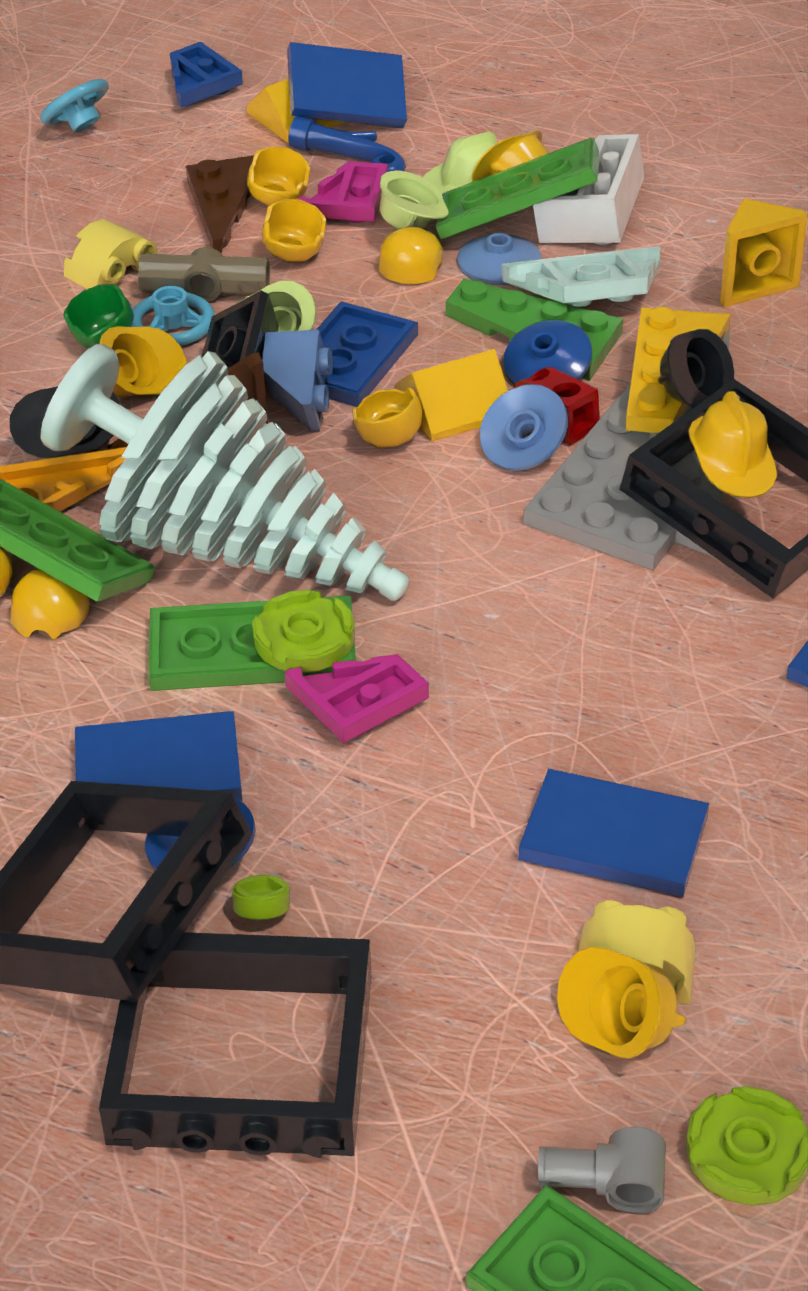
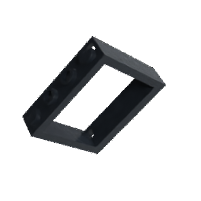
[619,379,808,598]
[0,781,252,1002]
[99,932,372,1158]

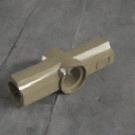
[138,247,270,302]

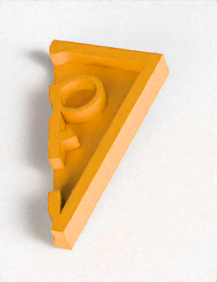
[0,447,127,512]

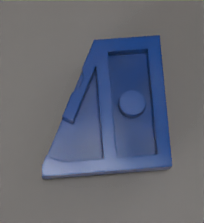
[169,42,243,107]

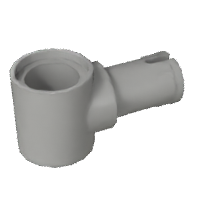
[538,1127,666,1214]

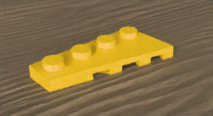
[625,307,730,433]

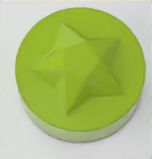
[232,875,290,920]

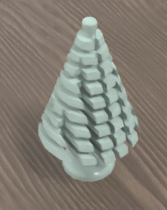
[40,344,409,601]

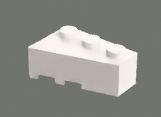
[533,134,644,245]

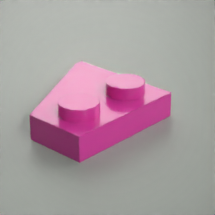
[298,161,388,223]
[285,654,429,744]

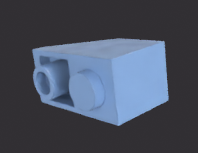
[262,330,333,431]

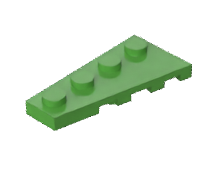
[446,279,623,381]

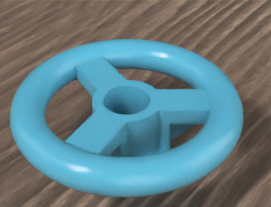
[40,79,109,132]
[132,286,215,346]

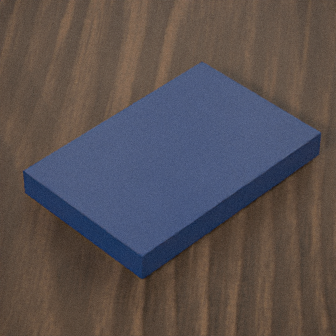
[287,42,407,128]
[316,301,418,407]
[75,711,243,801]
[519,768,709,897]

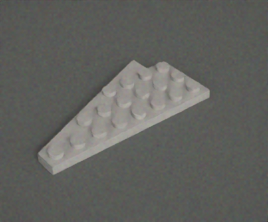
[523,325,730,571]

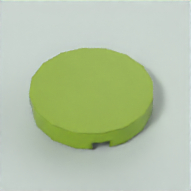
[252,590,355,673]
[685,1086,808,1206]

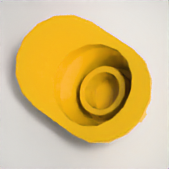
[471,130,549,182]
[100,326,187,398]
[688,391,777,498]
[557,947,687,1059]

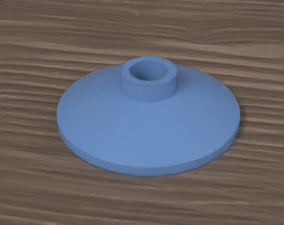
[458,233,541,285]
[480,384,568,471]

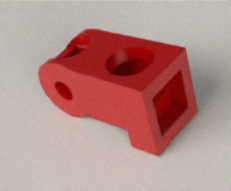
[513,366,600,445]

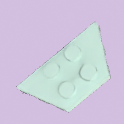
[502,246,661,307]

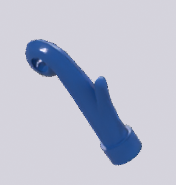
[288,116,406,172]

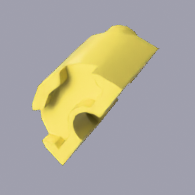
[64,219,158,289]
[578,900,696,1005]

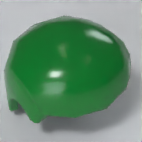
[63,284,134,348]

